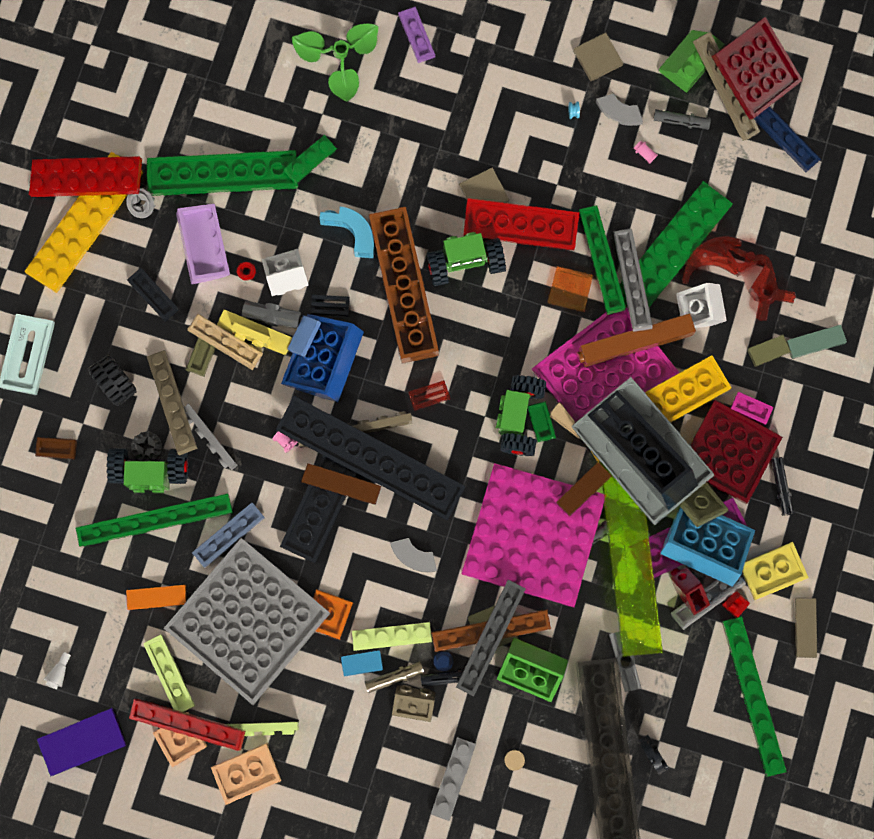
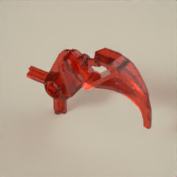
[682,236,796,321]

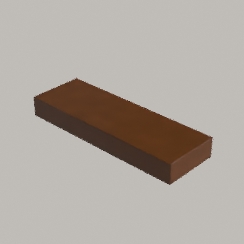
[556,462,612,517]

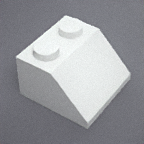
[262,249,308,296]
[676,283,727,328]

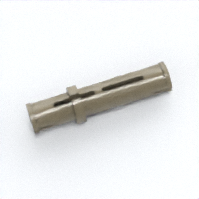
[364,661,424,693]

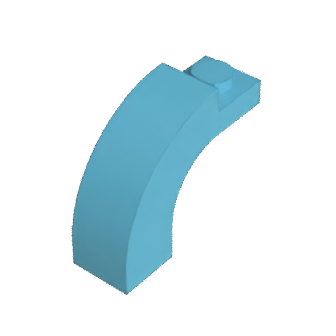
[320,207,374,259]

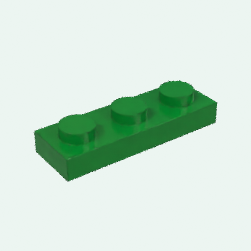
[283,135,337,184]

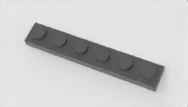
[456,580,526,696]

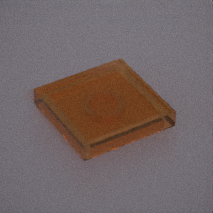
[548,266,593,312]

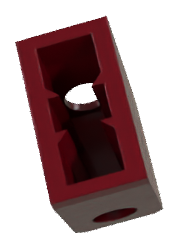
[670,568,710,615]

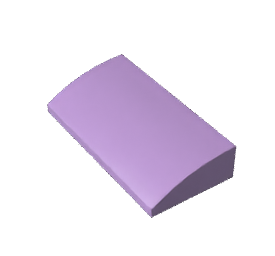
[176,204,230,284]

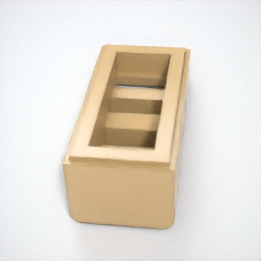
[550,402,580,439]

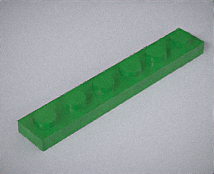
[579,205,626,315]

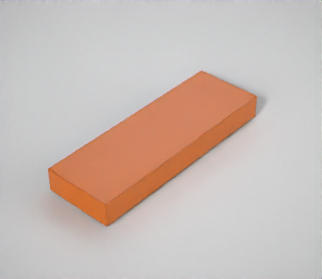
[126,585,187,610]

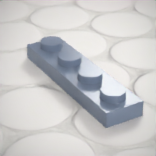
[192,503,265,568]

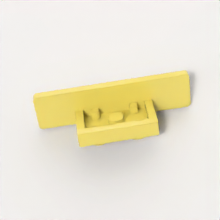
[217,310,292,355]

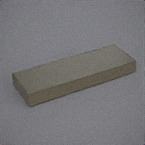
[795,598,817,658]

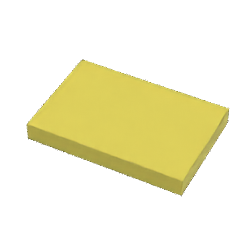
[742,542,809,600]

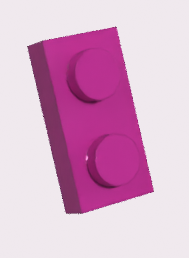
[730,392,773,426]

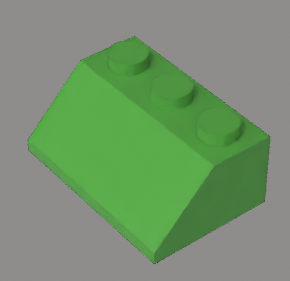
[658,30,724,93]
[497,638,568,702]

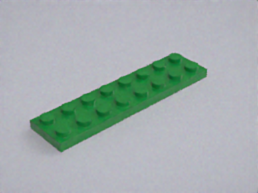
[147,150,298,196]
[619,181,733,308]

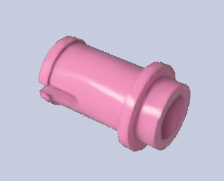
[634,140,658,164]

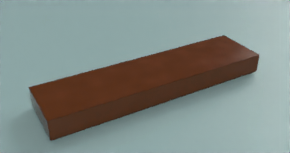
[301,463,381,505]

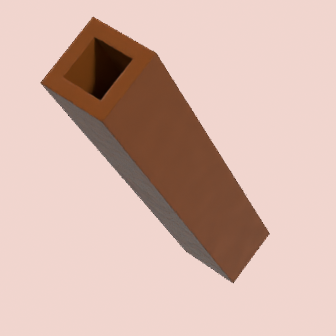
[577,314,696,368]

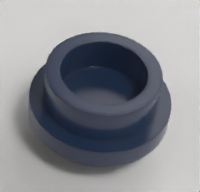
[434,651,453,671]

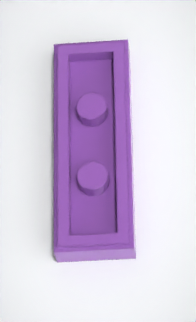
[398,7,435,63]

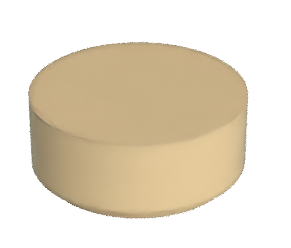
[504,750,525,771]

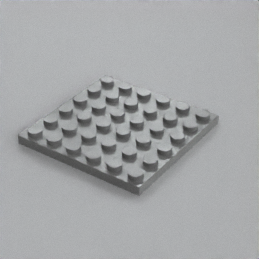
[164,538,330,705]

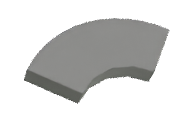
[596,94,643,126]
[390,538,437,572]

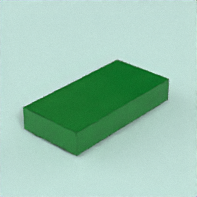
[527,401,556,443]

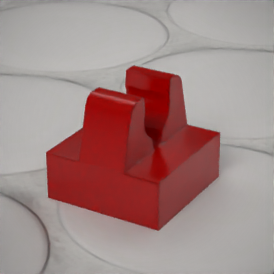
[722,591,750,618]

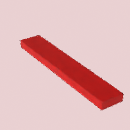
[129,699,246,751]

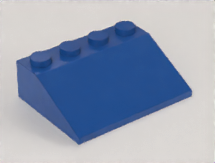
[281,314,364,402]

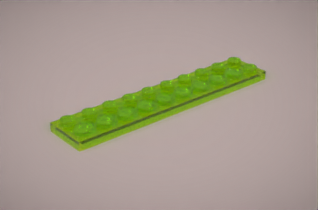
[600,462,663,657]

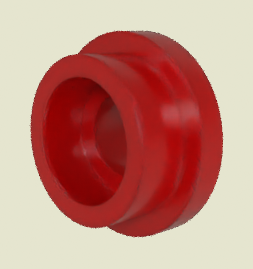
[237,262,256,281]

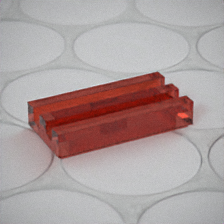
[408,380,450,411]

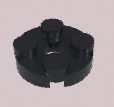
[638,735,670,775]

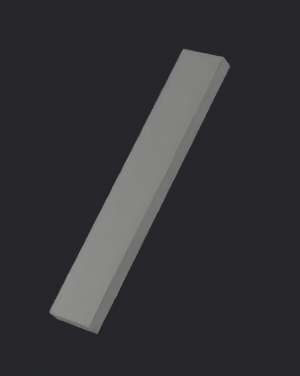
[613,229,652,332]

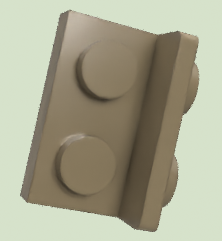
[392,685,436,722]

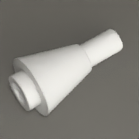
[44,652,71,689]

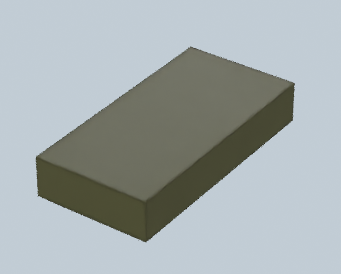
[747,335,791,367]
[186,337,216,377]

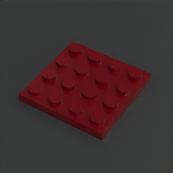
[711,17,803,120]
[690,400,783,504]

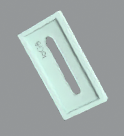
[0,314,55,395]

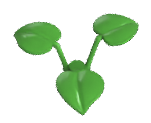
[292,24,378,101]

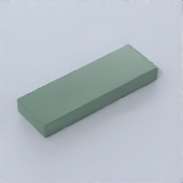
[786,325,847,359]

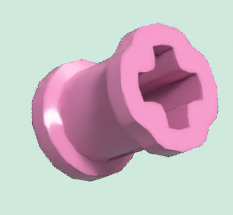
[272,432,298,453]

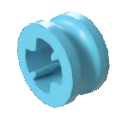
[568,102,580,119]

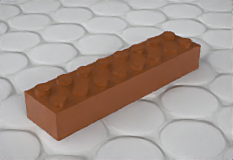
[369,207,439,364]

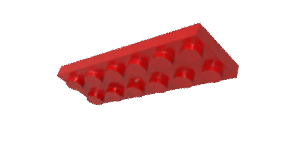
[29,156,142,197]
[463,198,579,251]

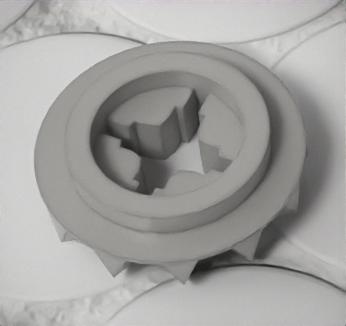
[126,188,155,218]

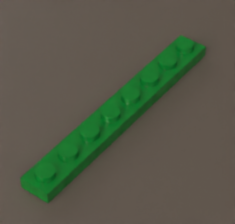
[76,494,233,547]
[722,617,787,777]

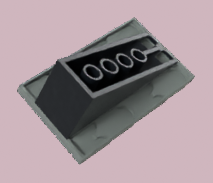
[571,377,714,525]

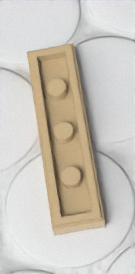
[188,314,263,370]

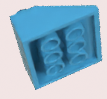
[660,507,755,587]

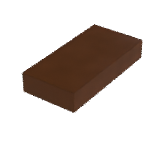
[35,437,77,459]

